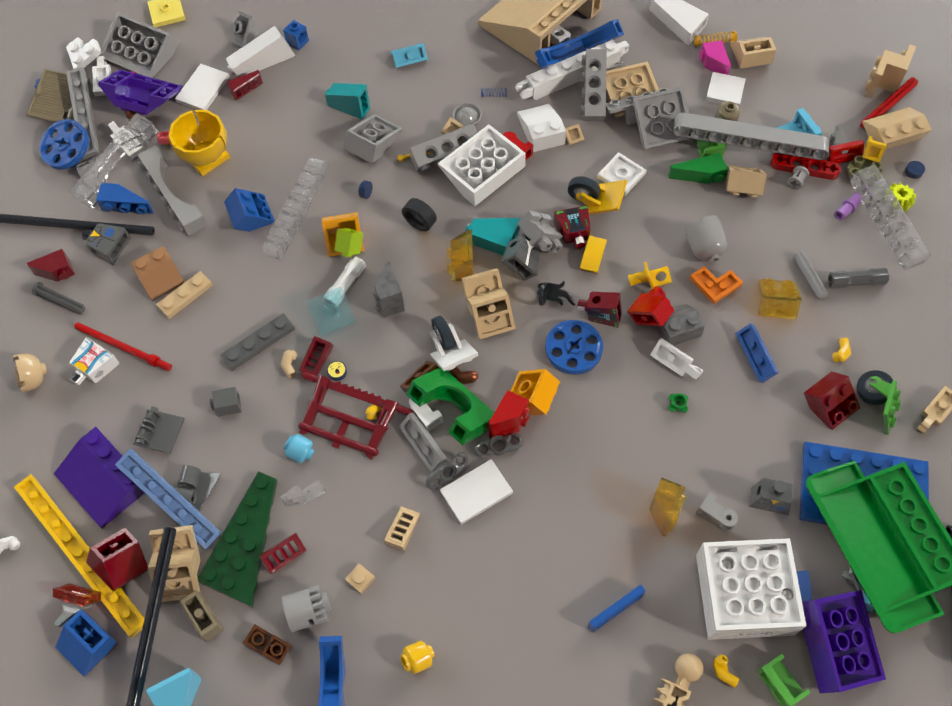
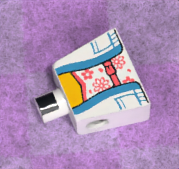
[70,337,120,386]

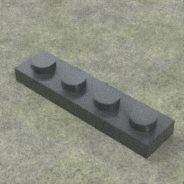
[220,313,295,371]

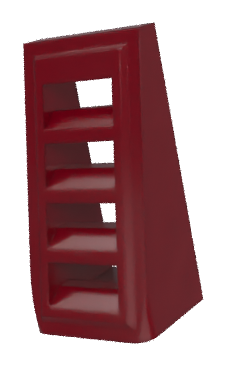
[227,70,263,100]
[298,336,334,376]
[259,533,307,574]

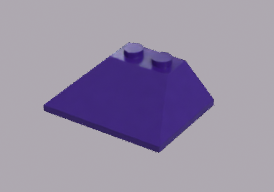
[98,69,183,115]

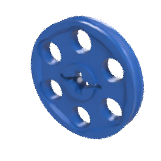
[39,119,89,170]
[545,320,603,375]

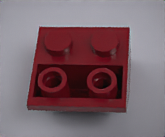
[804,371,860,430]
[86,528,148,592]

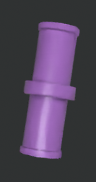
[834,191,865,221]

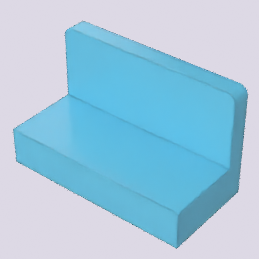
[390,43,428,68]

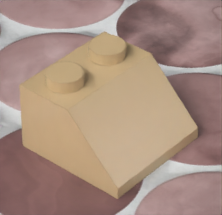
[725,165,767,197]

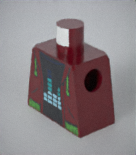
[553,205,591,249]
[577,291,622,327]

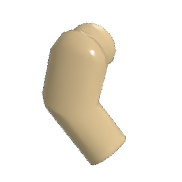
[281,350,297,378]

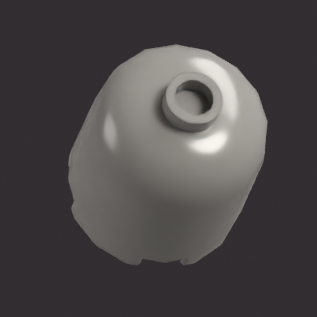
[684,215,727,263]

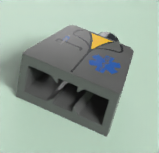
[82,223,131,265]
[749,478,793,515]

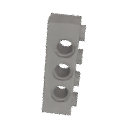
[581,49,607,121]
[408,123,478,171]

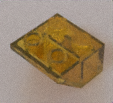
[649,477,687,536]

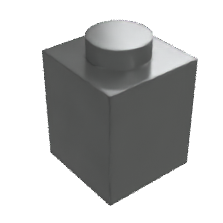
[210,387,242,417]

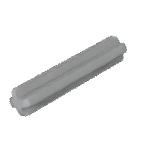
[794,251,828,299]

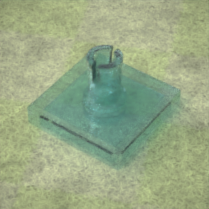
[306,287,356,336]

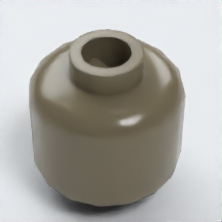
[716,101,740,121]

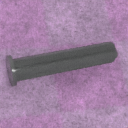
[32,282,85,314]

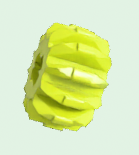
[883,182,916,213]

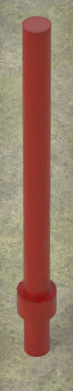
[74,322,172,371]

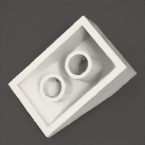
[517,104,566,152]

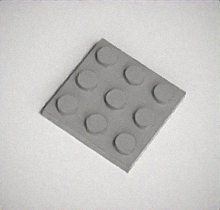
[632,87,692,150]

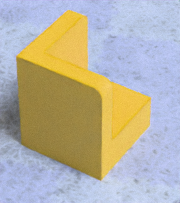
[862,135,887,163]

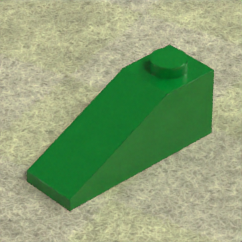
[668,153,728,184]

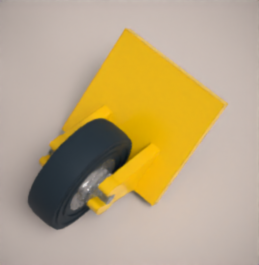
[568,176,627,215]

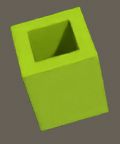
[334,228,363,257]

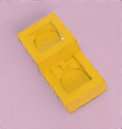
[580,235,607,274]

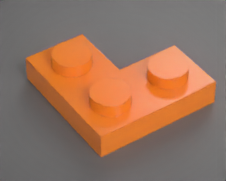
[689,266,743,305]

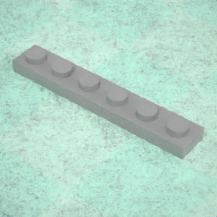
[66,67,100,159]

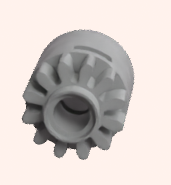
[282,585,332,633]

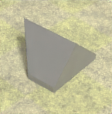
[231,11,259,47]

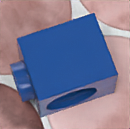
[283,20,309,50]

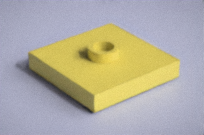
[147,0,186,27]

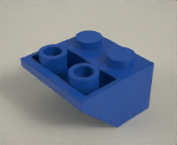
[224,188,275,232]
[55,609,118,677]

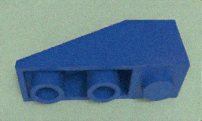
[96,183,154,214]

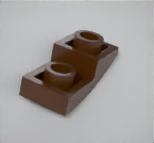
[243,624,292,665]

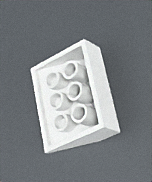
[438,124,525,206]

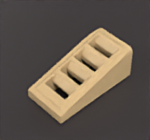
[384,506,420,552]

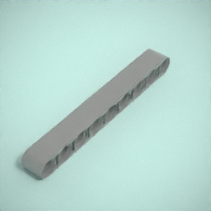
[674,113,829,160]

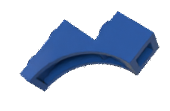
[318,636,346,706]

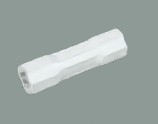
[323,256,366,308]

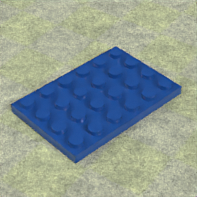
[799,441,929,525]

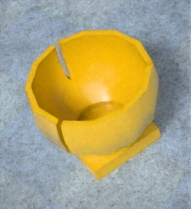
[169,110,230,177]

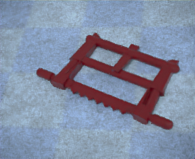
[298,372,414,460]

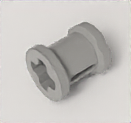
[787,166,809,190]

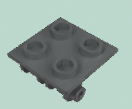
[133,406,185,454]

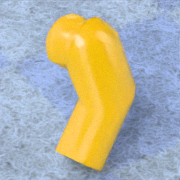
[365,404,383,420]
[713,655,740,688]

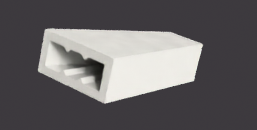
[649,0,709,45]
[226,26,295,77]

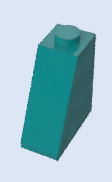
[325,83,370,119]
[465,218,521,256]

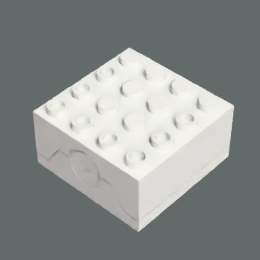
[696,538,806,640]

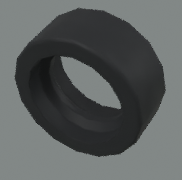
[401,198,437,232]

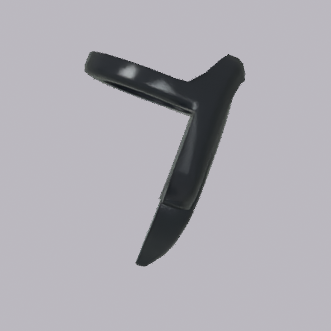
[537,281,576,306]

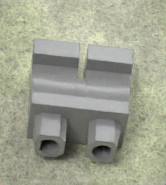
[518,210,563,253]

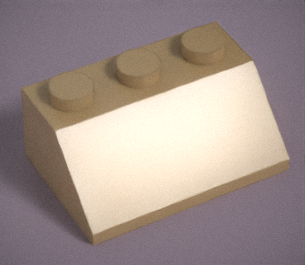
[862,107,932,150]

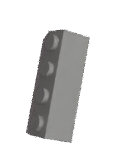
[98,12,179,78]

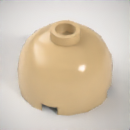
[12,353,47,392]

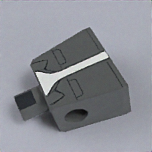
[501,234,539,281]

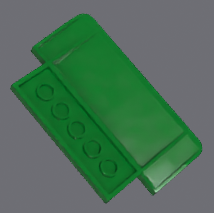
[806,461,952,634]

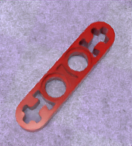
[770,153,841,180]

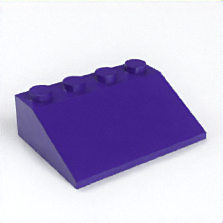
[54,426,145,529]
[802,590,886,694]

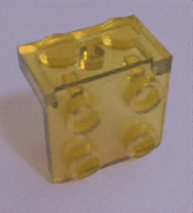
[758,278,802,319]

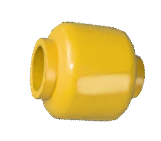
[400,641,435,674]

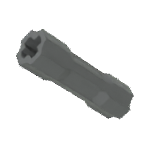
[828,268,889,289]

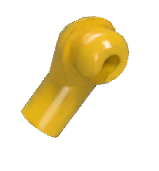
[832,338,851,363]

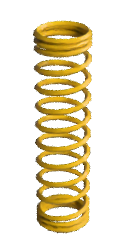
[694,31,737,47]

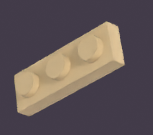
[156,271,213,319]

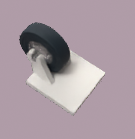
[430,315,479,371]

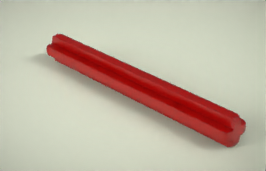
[860,77,918,130]

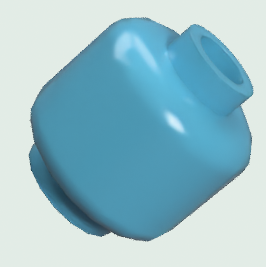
[283,434,315,464]

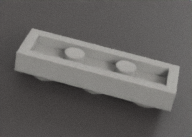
[399,413,447,472]

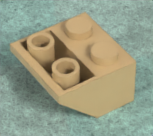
[730,37,776,69]

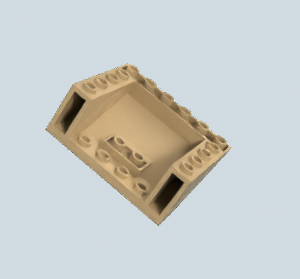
[478,0,602,65]

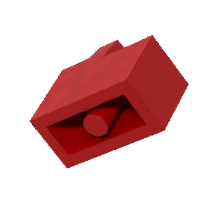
[627,286,675,326]

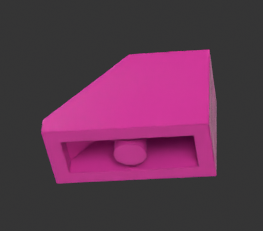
[699,41,731,75]

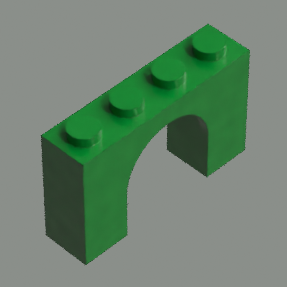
[406,368,495,446]

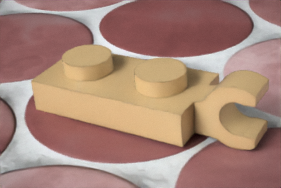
[917,386,952,434]

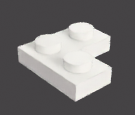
[66,37,102,69]

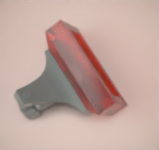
[52,583,101,627]

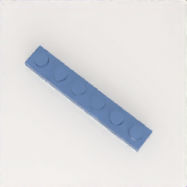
[115,449,222,549]

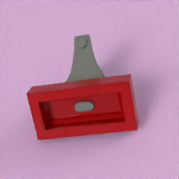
[826,125,865,164]

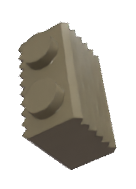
[179,590,224,642]

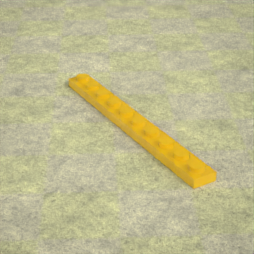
[14,474,145,638]

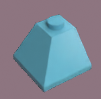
[146,668,202,706]

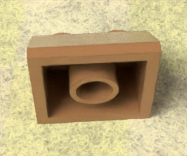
[130,246,185,300]

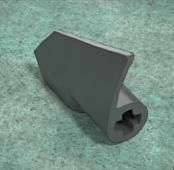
[172,465,221,525]

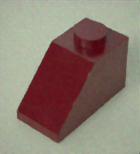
[27,249,75,282]

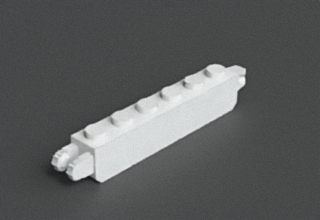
[515,39,629,100]

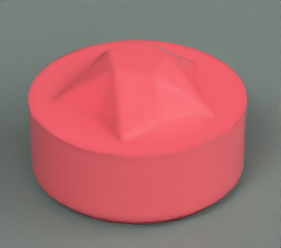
[157,131,170,145]

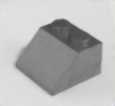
[372,262,405,318]
[656,304,705,346]

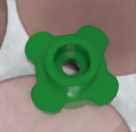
[668,393,688,413]

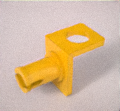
[628,262,672,288]

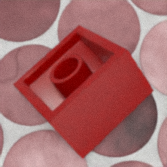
[489,390,530,438]

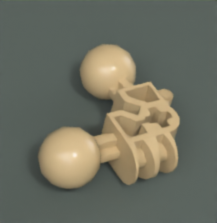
[652,653,704,706]

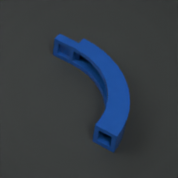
[535,19,625,69]

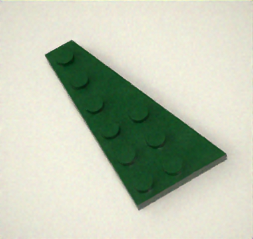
[198,471,277,608]

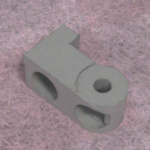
[696,492,738,531]

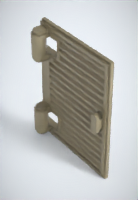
[26,69,90,127]

